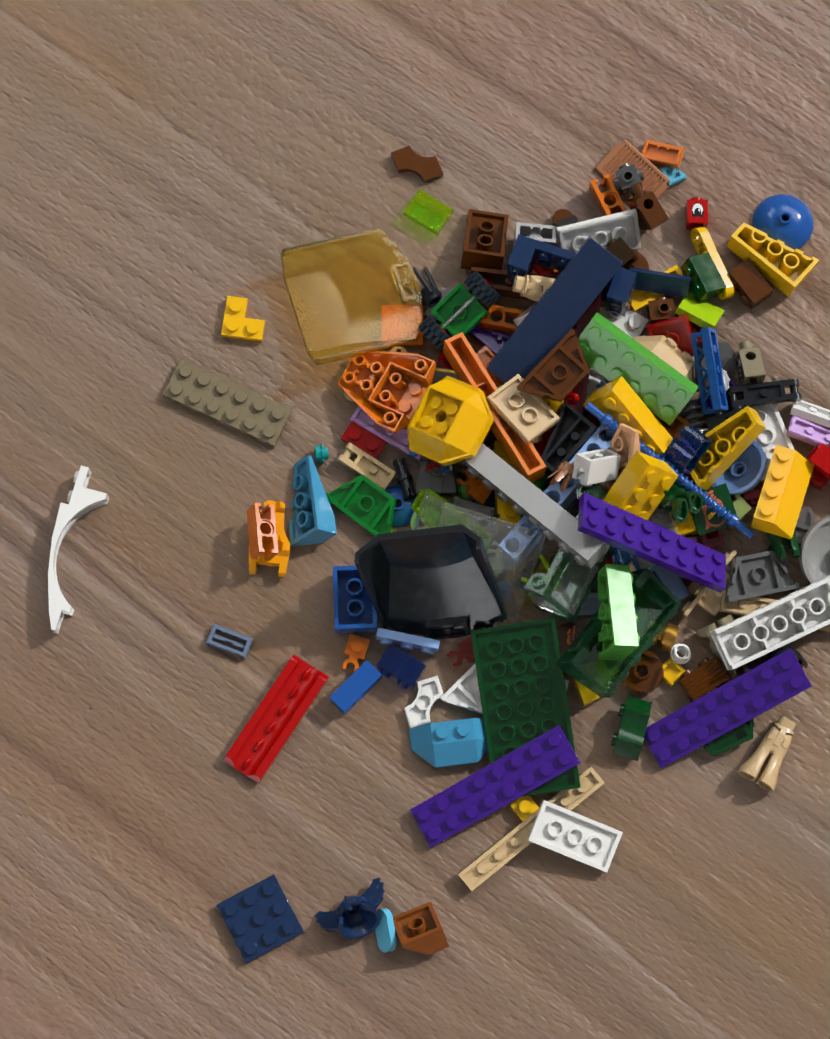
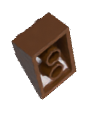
[460,209,509,270]

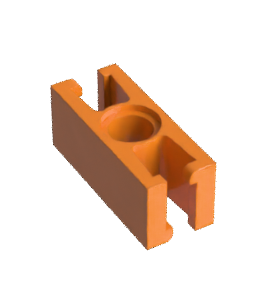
[589,174,627,216]
[477,302,524,334]
[247,503,278,561]

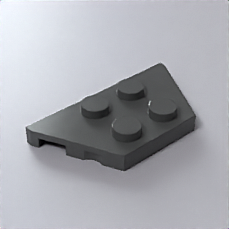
[725,550,800,603]

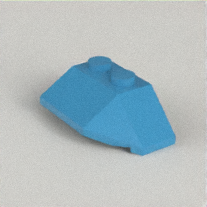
[409,718,488,768]

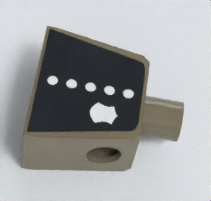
[736,341,766,386]

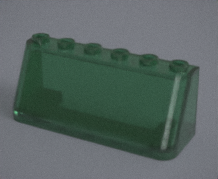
[556,568,682,698]

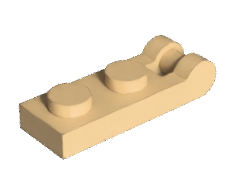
[337,442,397,490]

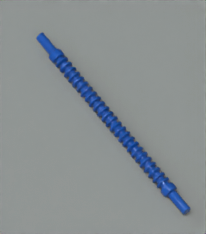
[584,401,754,539]

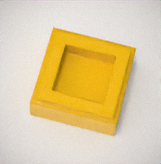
[663,657,686,687]

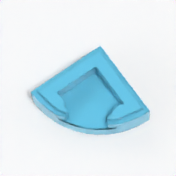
[659,167,687,187]

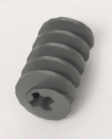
[678,399,709,445]

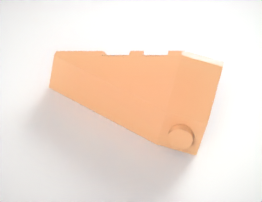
[593,423,640,498]

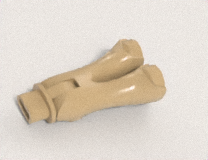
[512,275,555,302]
[737,716,796,792]

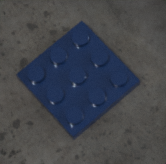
[217,874,304,963]

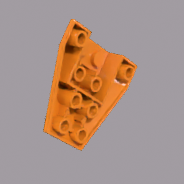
[337,349,436,433]

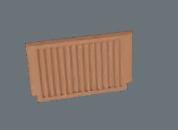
[594,140,671,200]

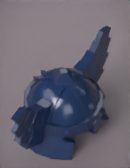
[315,877,385,940]

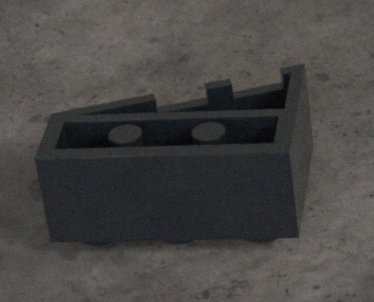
[541,401,597,477]

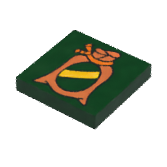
[691,483,737,536]

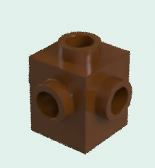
[647,297,678,324]

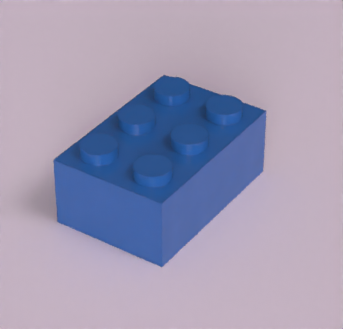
[333,566,377,634]

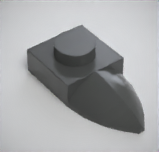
[795,506,815,547]

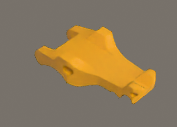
[249,500,291,578]

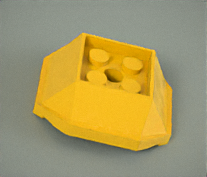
[407,376,494,466]

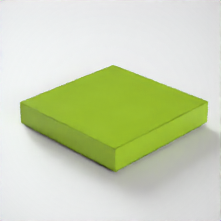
[675,292,725,329]

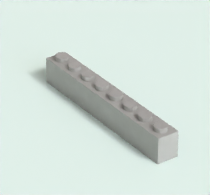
[465,443,608,569]

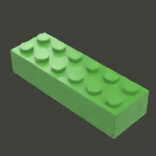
[577,312,698,425]

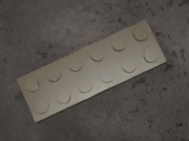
[163,359,292,447]

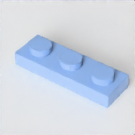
[376,628,440,654]

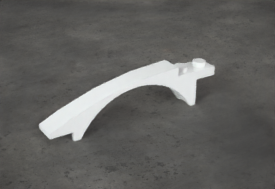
[48,465,109,634]

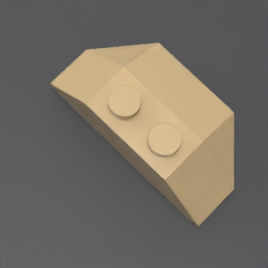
[633,335,697,397]

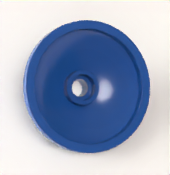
[752,194,813,250]

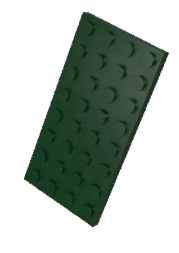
[471,617,581,796]

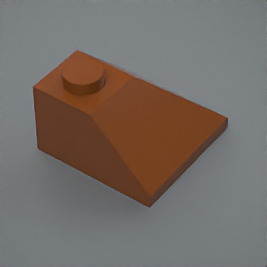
[393,902,449,955]

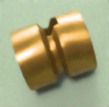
[642,616,679,652]

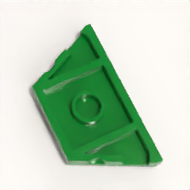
[326,474,397,536]

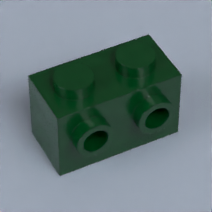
[680,252,727,302]

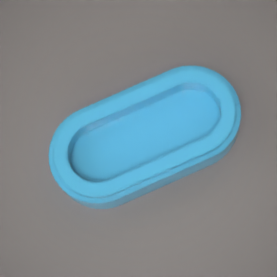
[375,908,397,953]

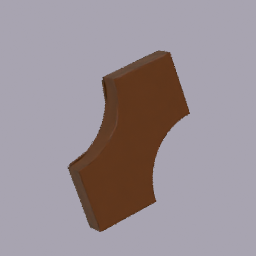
[391,145,443,183]

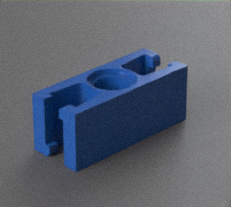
[329,660,382,715]

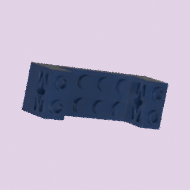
[507,234,637,317]

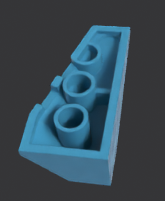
[288,455,337,547]

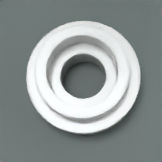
[670,644,691,665]

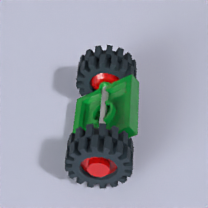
[418,270,501,353]

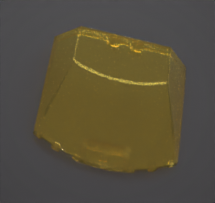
[281,228,422,366]

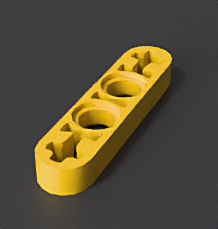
[690,226,735,300]

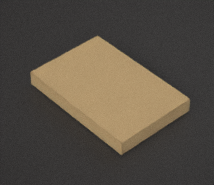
[486,374,560,445]

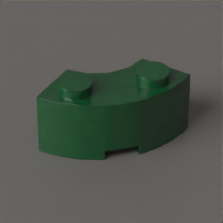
[611,696,652,761]

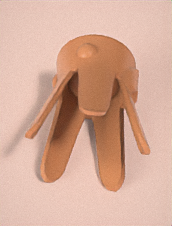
[547,461,575,492]

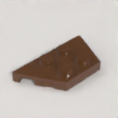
[517,329,590,403]

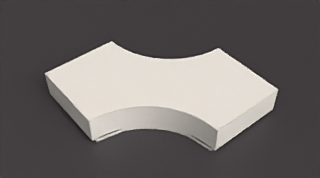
[404,675,444,729]

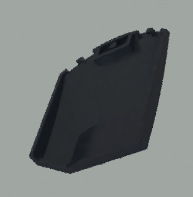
[354,524,507,639]

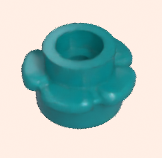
[314,443,328,464]

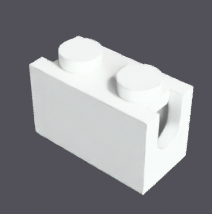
[572,448,621,486]

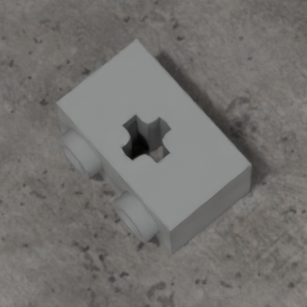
[513,222,557,248]

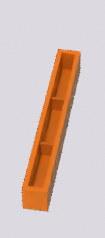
[443,332,547,483]

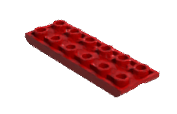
[223,655,329,784]

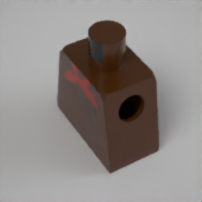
[627,182,669,230]

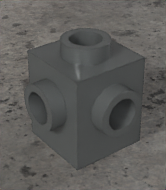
[613,163,644,195]

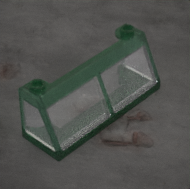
[524,484,614,623]

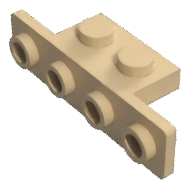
[681,550,737,620]

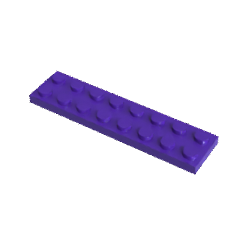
[578,492,726,593]
[644,648,812,768]
[410,725,581,847]

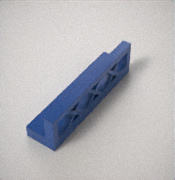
[691,327,729,416]

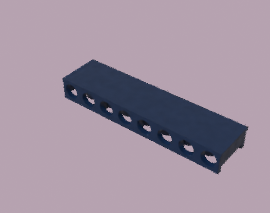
[486,236,623,383]

